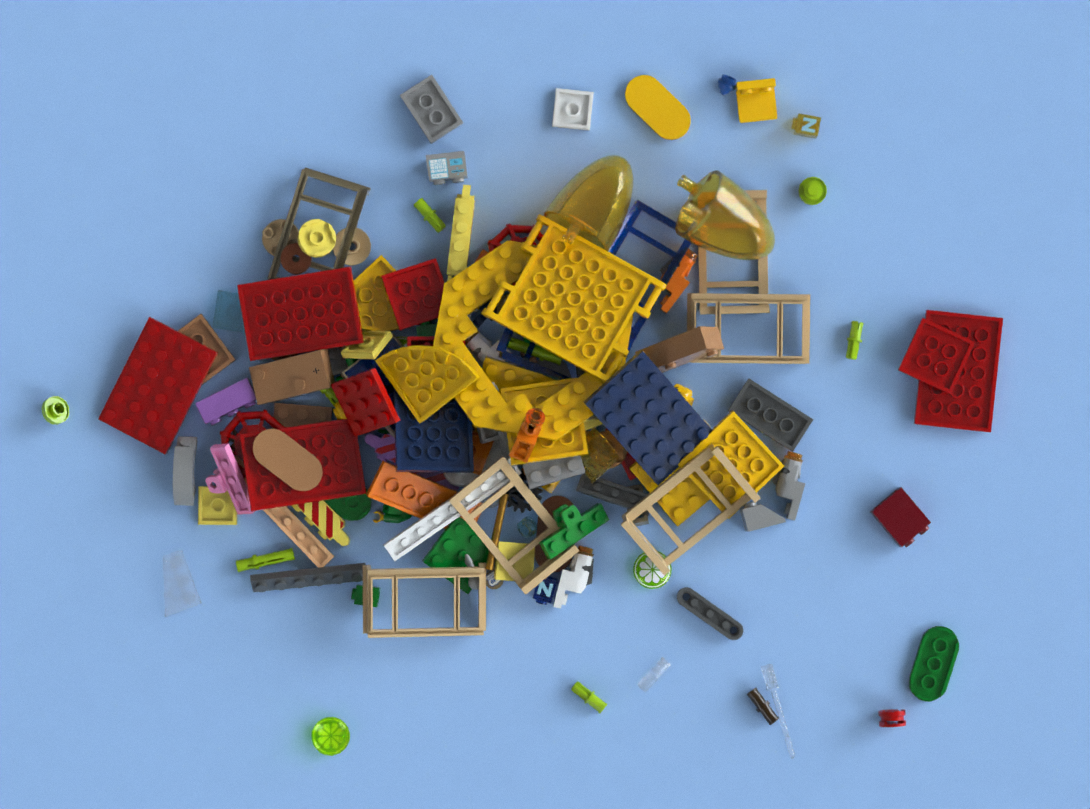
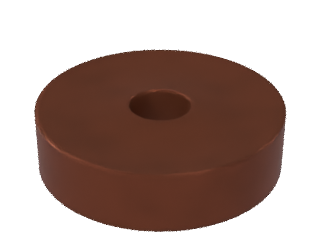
[280,243,312,274]

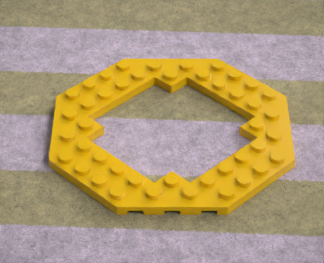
[433,240,633,441]

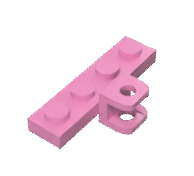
[205,443,255,515]

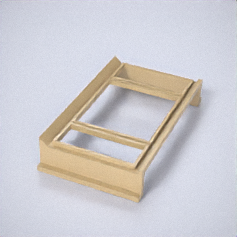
[697,190,770,315]
[687,293,810,364]
[621,443,761,576]
[449,456,579,595]
[363,563,486,638]

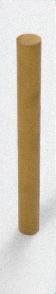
[485,494,508,570]

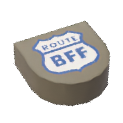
[486,568,504,589]

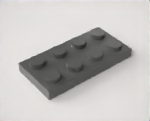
[728,378,814,452]

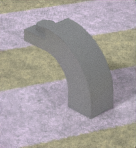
[173,436,197,506]

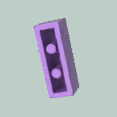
[195,378,256,426]

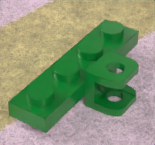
[539,503,609,559]

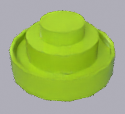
[798,177,827,205]
[41,396,70,425]

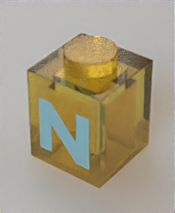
[791,113,821,139]

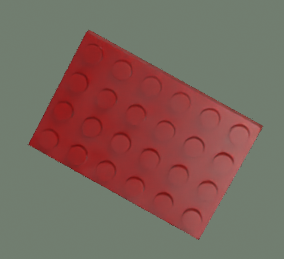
[237,266,364,361]
[914,310,1003,433]
[98,317,218,455]
[239,419,366,512]

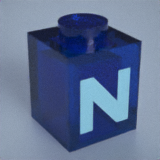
[533,576,557,605]

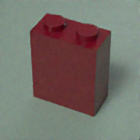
[870,487,931,548]

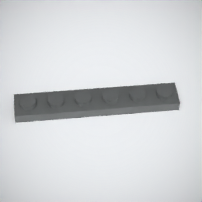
[250,563,366,592]

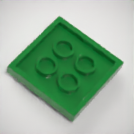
[422,517,489,594]

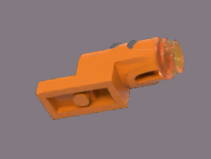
[660,247,698,314]
[509,408,545,463]

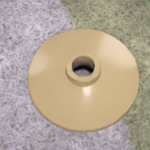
[333,228,371,265]

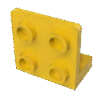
[736,78,777,123]

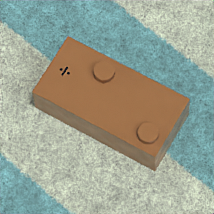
[635,326,724,373]
[249,349,335,405]

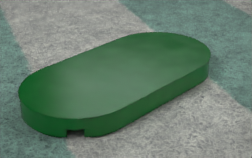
[324,489,372,521]
[909,626,959,702]

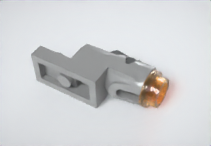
[772,451,805,521]

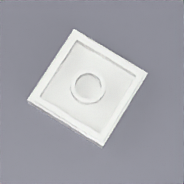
[552,88,594,131]

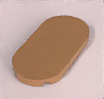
[253,429,323,491]

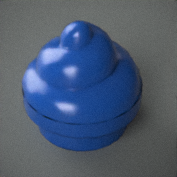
[718,74,736,95]

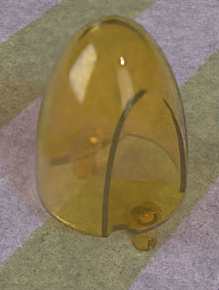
[544,155,633,252]
[675,170,775,260]

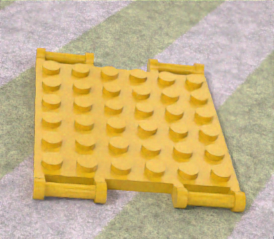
[482,214,667,383]

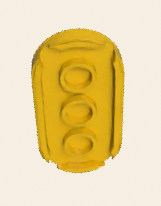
[625,75,691,140]

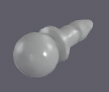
[465,554,479,590]

